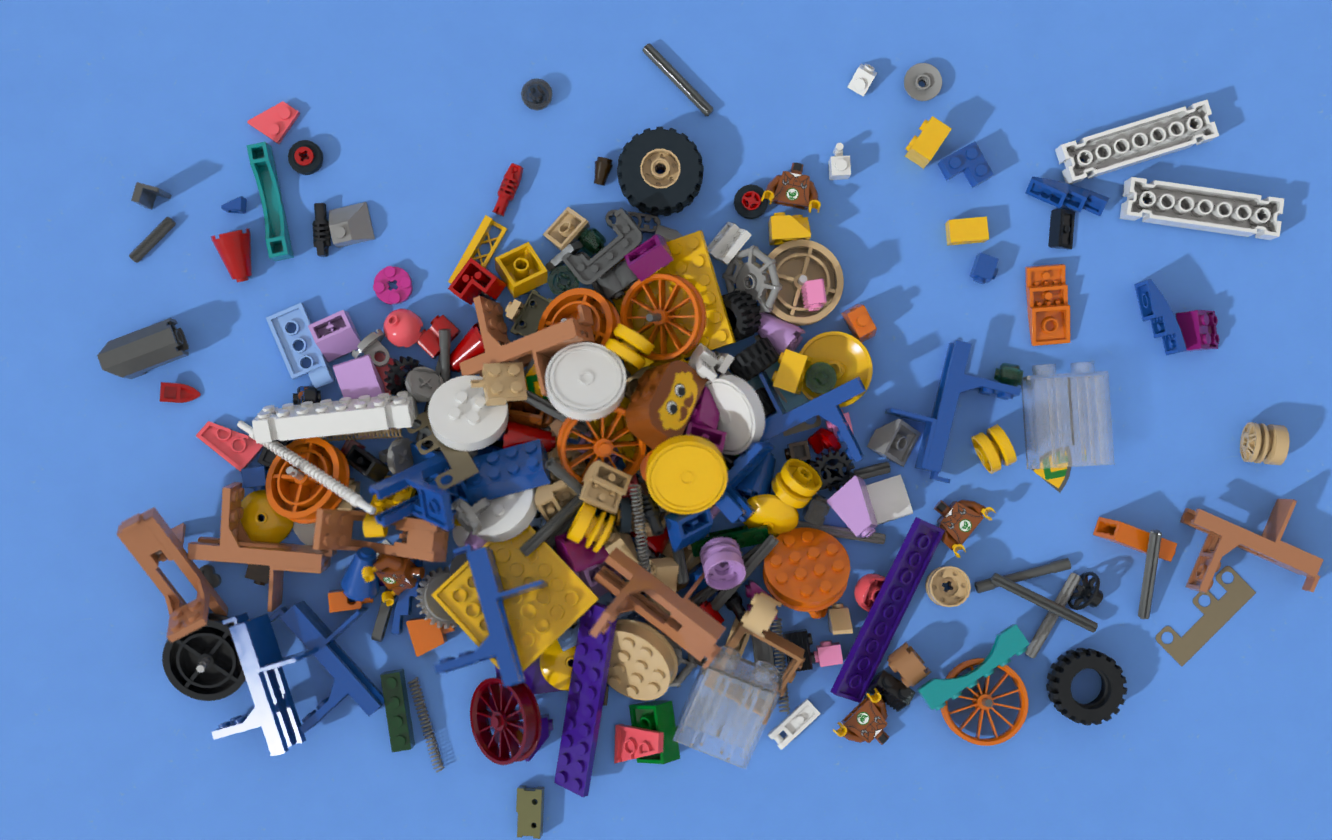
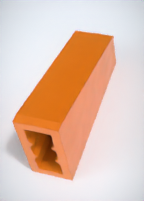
[1093,517,1177,562]

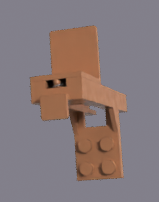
[459,296,595,397]
[188,482,337,612]
[1180,499,1324,593]
[117,507,228,643]
[313,509,449,562]
[589,547,726,669]

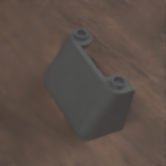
[561,208,643,285]

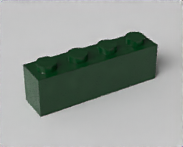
[380,669,415,752]

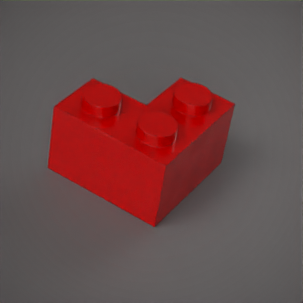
[448,257,507,305]

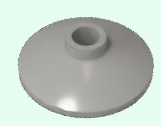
[904,63,942,101]

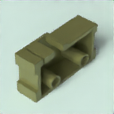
[510,289,552,337]
[516,785,544,839]

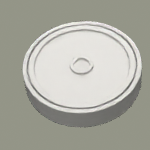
[545,342,626,421]
[428,375,509,451]
[704,375,765,455]
[472,487,538,542]

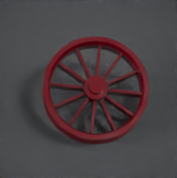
[470,676,541,765]

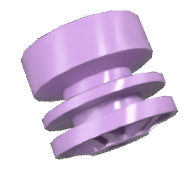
[699,537,746,590]

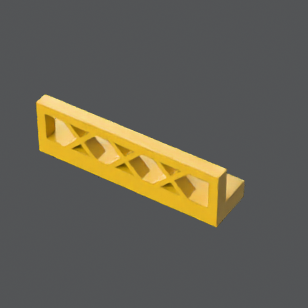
[448,215,508,284]

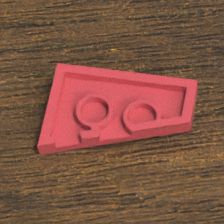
[196,421,264,472]
[614,724,664,763]

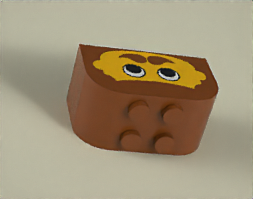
[625,360,707,450]

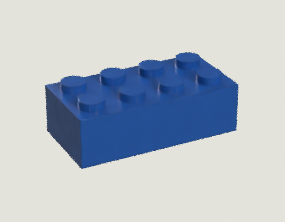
[466,439,551,504]

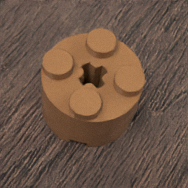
[887,642,931,688]

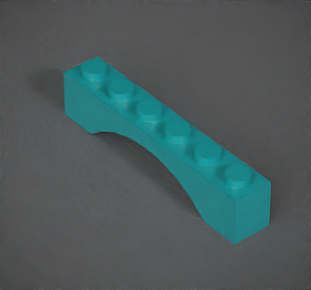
[246,142,294,261]
[917,624,1029,711]

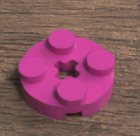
[373,266,413,305]

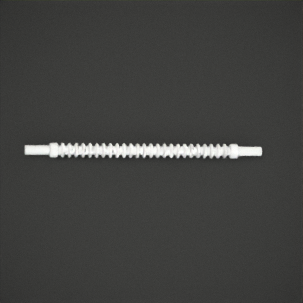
[237,420,376,515]

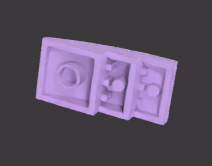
[333,354,395,440]

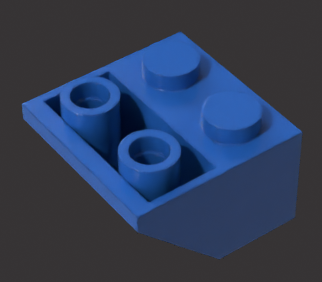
[664,508,713,552]

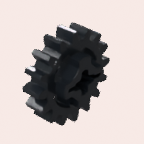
[384,356,424,396]
[812,449,855,491]

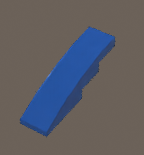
[1025,177,1109,216]
[391,559,423,634]

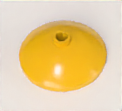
[240,490,294,543]
[743,494,799,537]
[539,640,576,691]

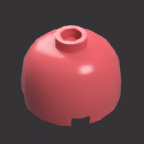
[383,309,423,348]
[854,573,885,612]

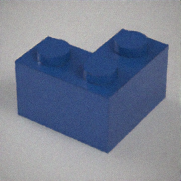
[938,141,994,188]

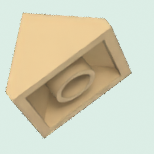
[543,207,590,251]

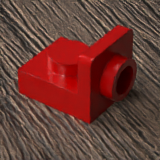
[808,428,842,454]

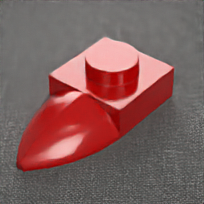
[159,382,201,403]

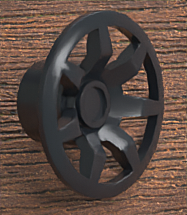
[1068,572,1103,610]

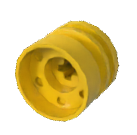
[566,501,615,553]

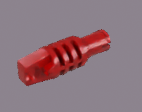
[492,163,524,217]

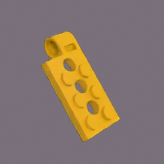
[363,476,417,538]

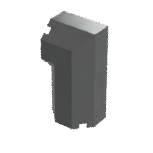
[97,318,189,379]

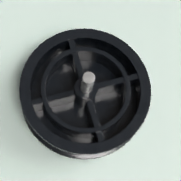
[162,613,246,701]

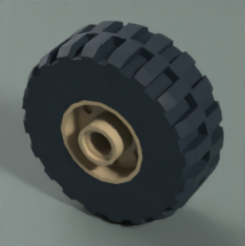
[617,127,704,216]

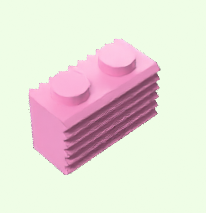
[801,279,827,312]

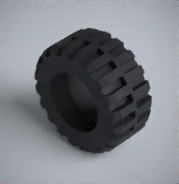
[1046,648,1127,725]

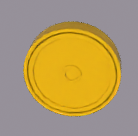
[646,435,727,514]

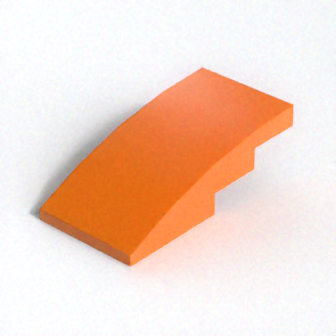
[1025,264,1070,346]

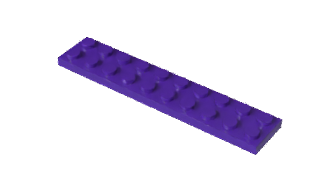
[830,517,945,703]
[554,602,617,797]

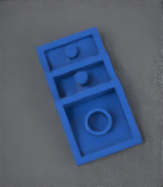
[1135,279,1187,355]

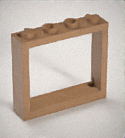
[704,620,805,716]

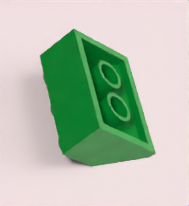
[629,700,680,764]

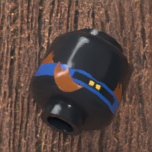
[293,386,321,405]

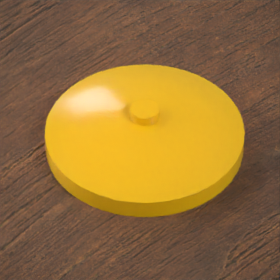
[799,331,873,408]

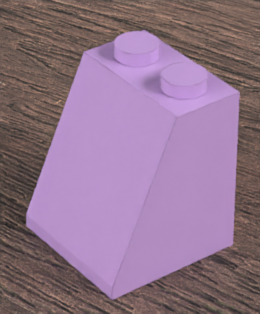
[826,475,878,538]

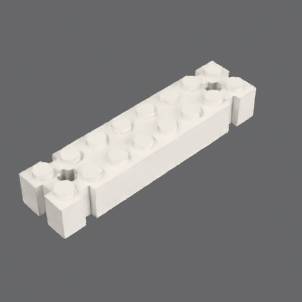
[1055,100,1219,184]
[1120,177,1284,240]
[252,391,418,443]

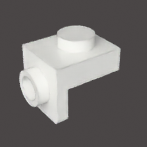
[847,64,877,97]

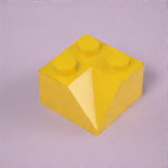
[905,116,951,169]
[768,212,811,245]
[495,242,548,299]
[772,349,812,395]

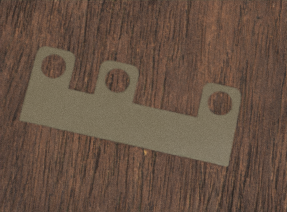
[407,410,479,490]
[1155,566,1256,666]

